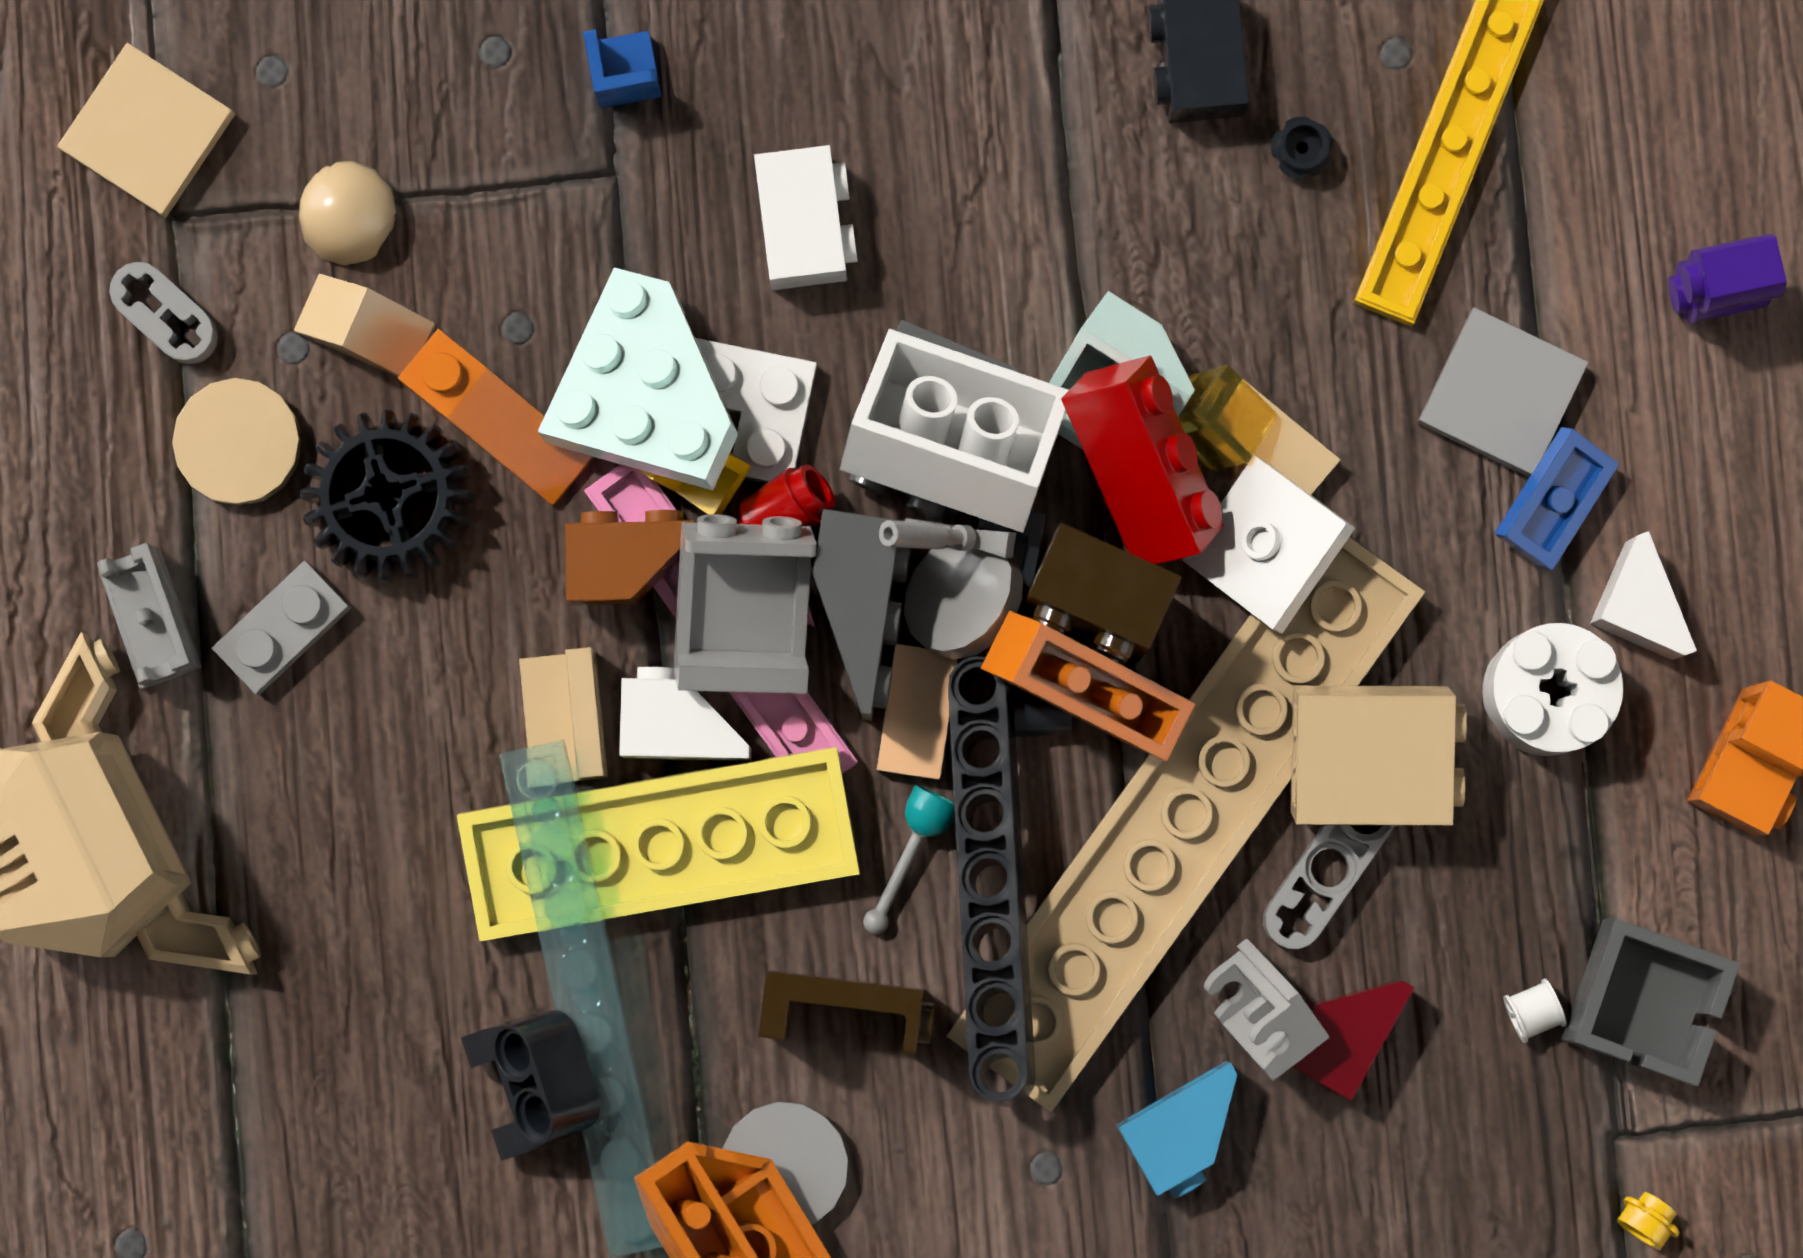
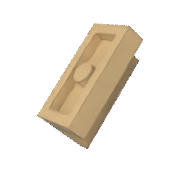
[519,647,608,786]

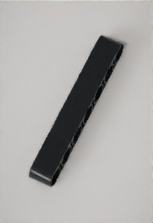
[948,656,1036,1107]

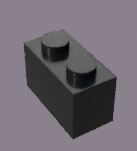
[1147,0,1249,123]

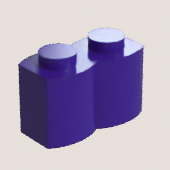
[1668,234,1787,323]

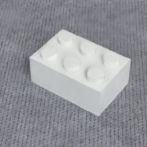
[840,329,1069,533]

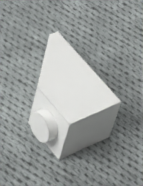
[620,667,752,761]

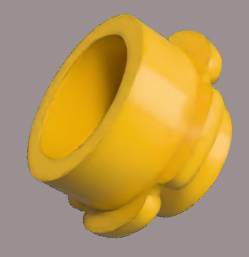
[1617,1192,1680,1250]

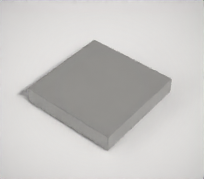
[1417,307,1588,477]

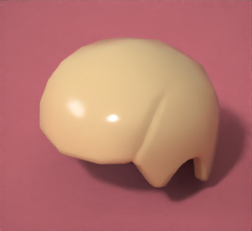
[299,161,396,266]

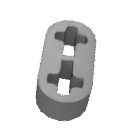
[109,262,218,365]

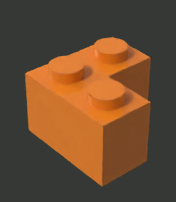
[1686,680,1803,836]

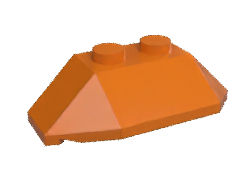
[634,1141,831,1258]

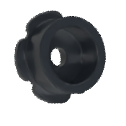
[1271,117,1333,179]

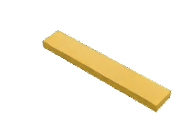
[1353,0,1544,327]

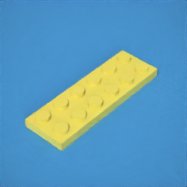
[457,746,860,941]

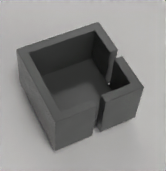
[1561,918,1740,1087]

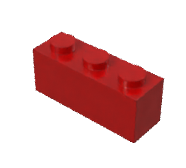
[1061,355,1224,564]

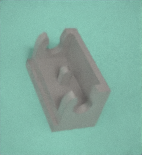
[97,542,202,689]
[1204,939,1329,1081]

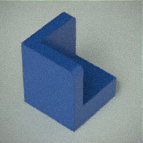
[583,29,662,108]

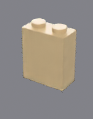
[1291,686,1467,825]

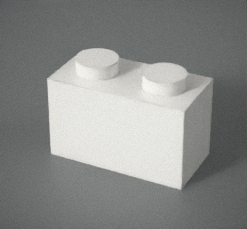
[754,145,857,290]

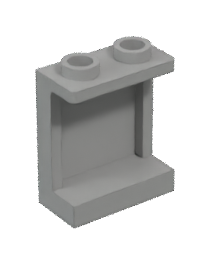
[673,514,816,694]

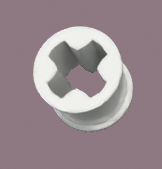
[1503,978,1567,1043]

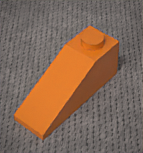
[398,329,593,507]

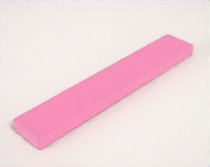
[584,464,858,774]

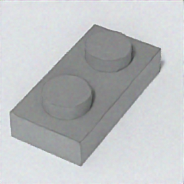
[212,560,351,695]

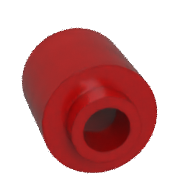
[739,465,835,530]

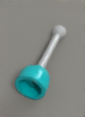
[863,784,955,935]

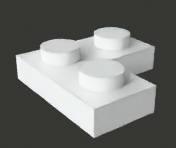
[695,338,817,484]

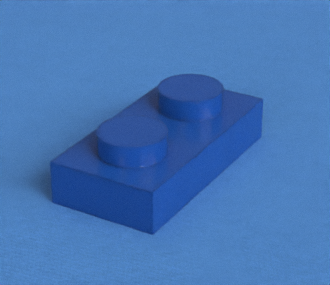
[1494,427,1619,570]

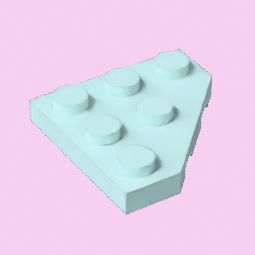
[538,268,738,491]

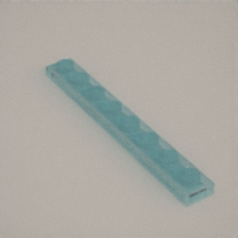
[499,739,663,1258]

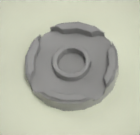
[904,545,1023,660]
[722,1101,848,1225]

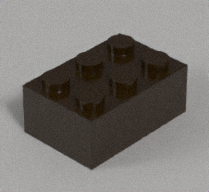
[1022,522,1182,666]

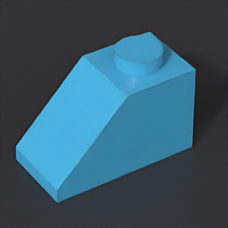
[1115,1061,1237,1199]

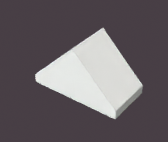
[1590,531,1697,660]

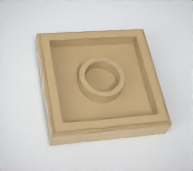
[57,43,235,218]

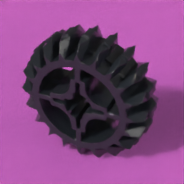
[300,409,475,582]

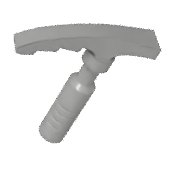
[879,518,1016,558]

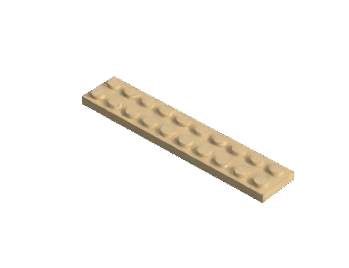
[946,537,1425,1112]

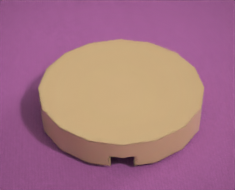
[172,378,301,505]

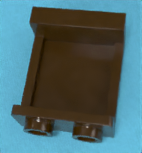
[758,970,935,1056]

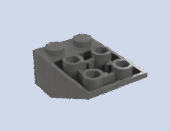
[813,509,911,721]

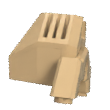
[0,631,261,975]

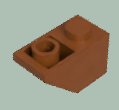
[565,510,695,606]

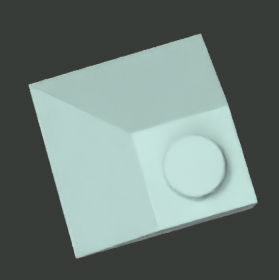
[1049,291,1195,450]

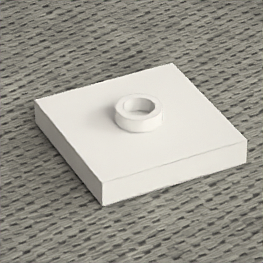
[1182,455,1355,633]

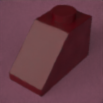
[1291,980,1415,1101]

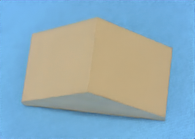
[294,274,436,377]

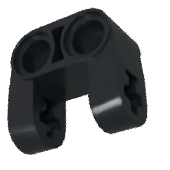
[461,1010,601,1161]

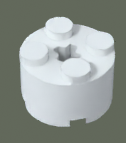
[1482,623,1623,756]

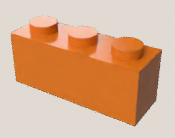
[980,610,1195,762]

